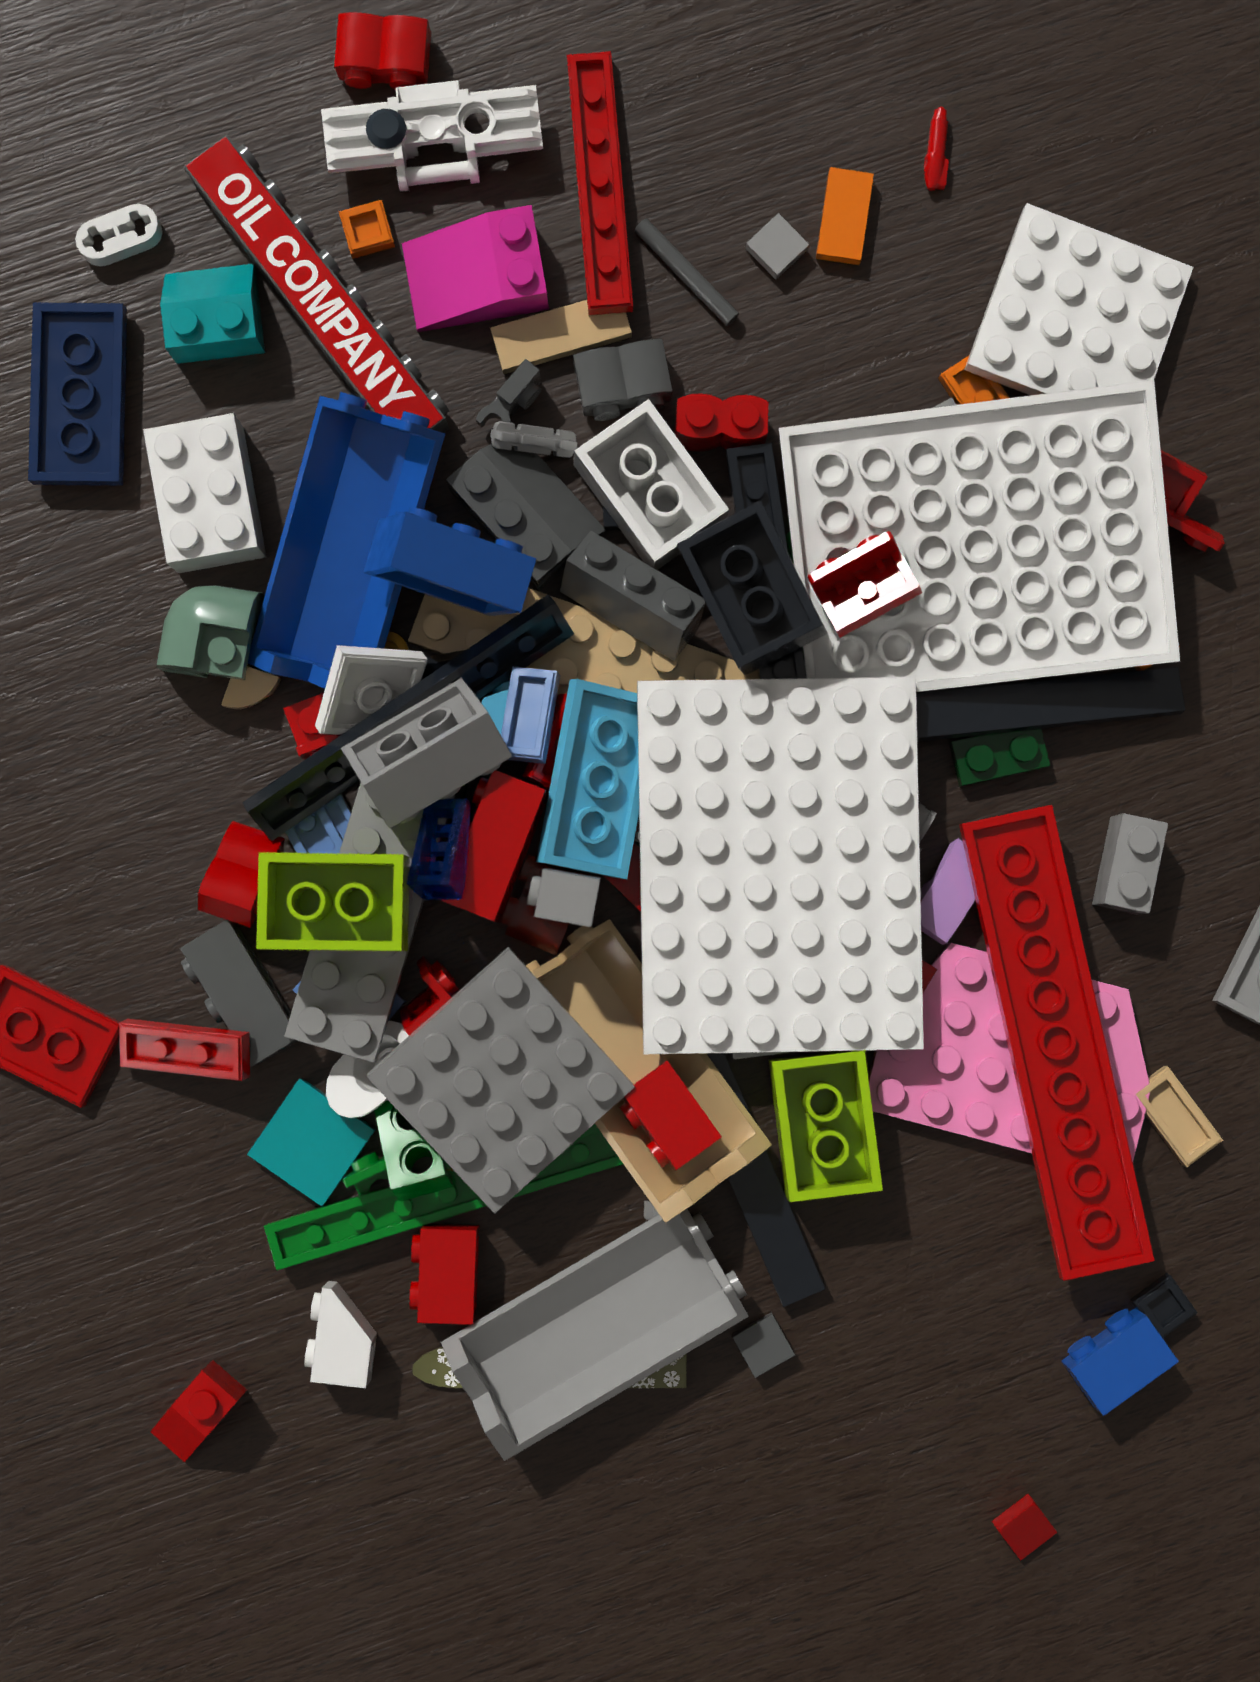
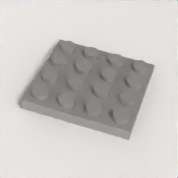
[367,947,635,1213]

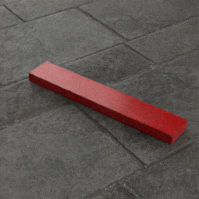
[567,51,633,316]

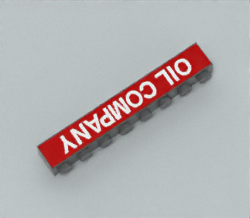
[184,135,449,433]

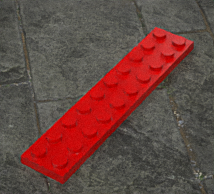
[959,805,1155,1281]

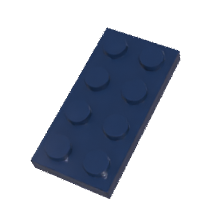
[28,302,127,486]

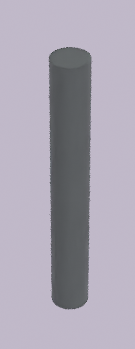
[634,218,739,327]

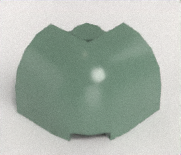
[156,585,265,680]

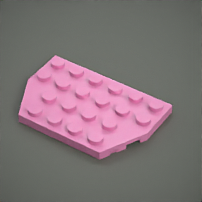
[868,943,1150,1162]

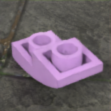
[920,838,975,945]

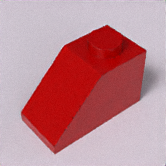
[150,1360,247,1463]

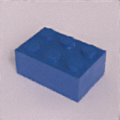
[363,507,537,616]

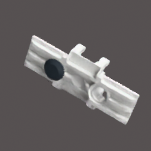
[321,80,543,192]

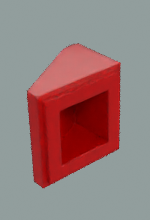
[992,1494,1057,1560]

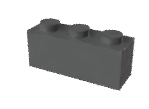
[560,531,706,661]
[180,920,297,1067]

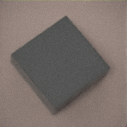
[732,1312,795,1378]

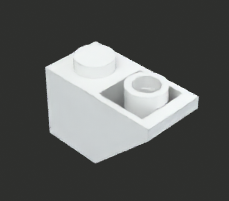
[304,1281,377,1388]

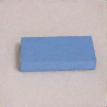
[501,667,560,764]

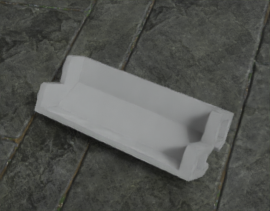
[441,1209,749,1461]

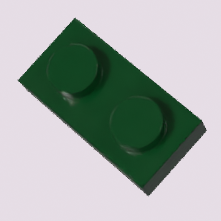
[949,729,1050,787]

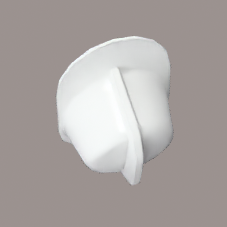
[326,1021,409,1119]

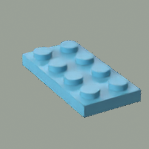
[536,679,639,879]

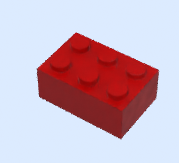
[438,770,548,923]

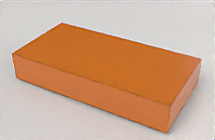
[815,167,874,265]

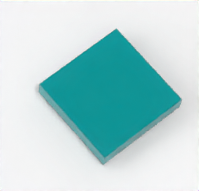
[247,1078,376,1207]

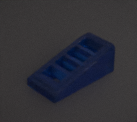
[406,798,471,900]

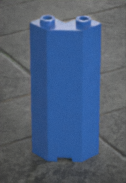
[248,392,445,689]

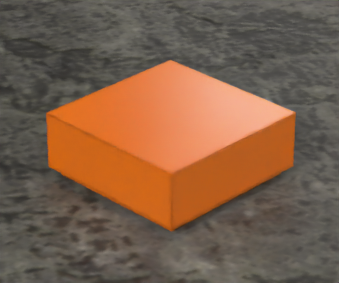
[339,200,395,259]

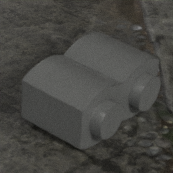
[573,339,673,421]

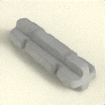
[490,421,578,458]

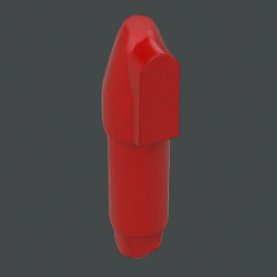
[924,107,949,191]

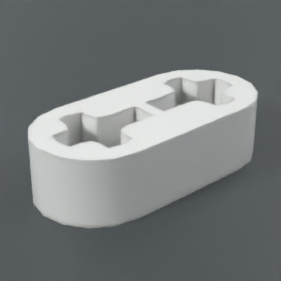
[75,204,163,266]

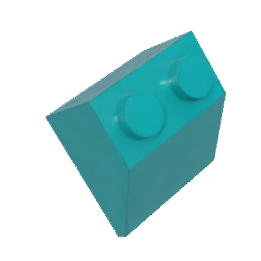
[160,263,265,364]

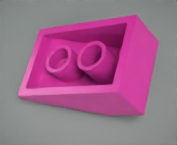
[402,205,549,332]

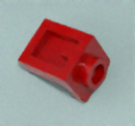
[283,693,341,760]

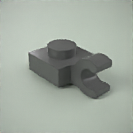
[476,359,542,428]

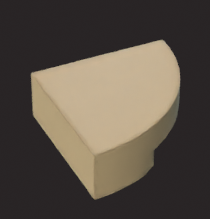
[221,666,281,709]

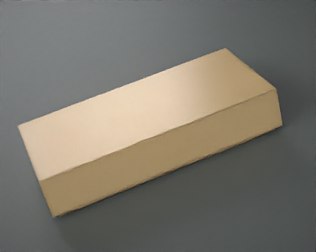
[1136,1066,1223,1168]

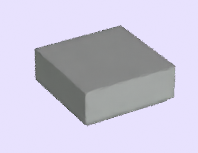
[745,213,809,279]

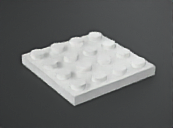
[964,203,1193,395]

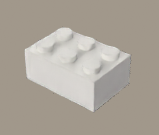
[574,399,729,570]
[143,413,267,574]

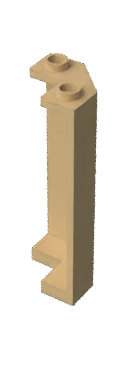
[526,919,772,1223]

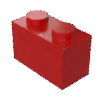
[619,1060,722,1171]
[409,1223,480,1325]

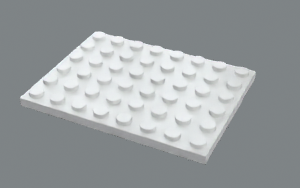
[779,380,1180,692]
[637,677,924,1054]

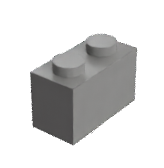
[1092,813,1168,915]
[527,868,601,927]

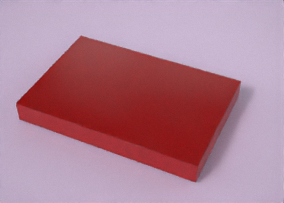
[0,965,120,1108]

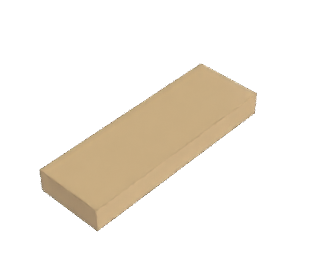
[490,300,632,374]

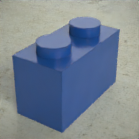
[1061,1308,1179,1416]

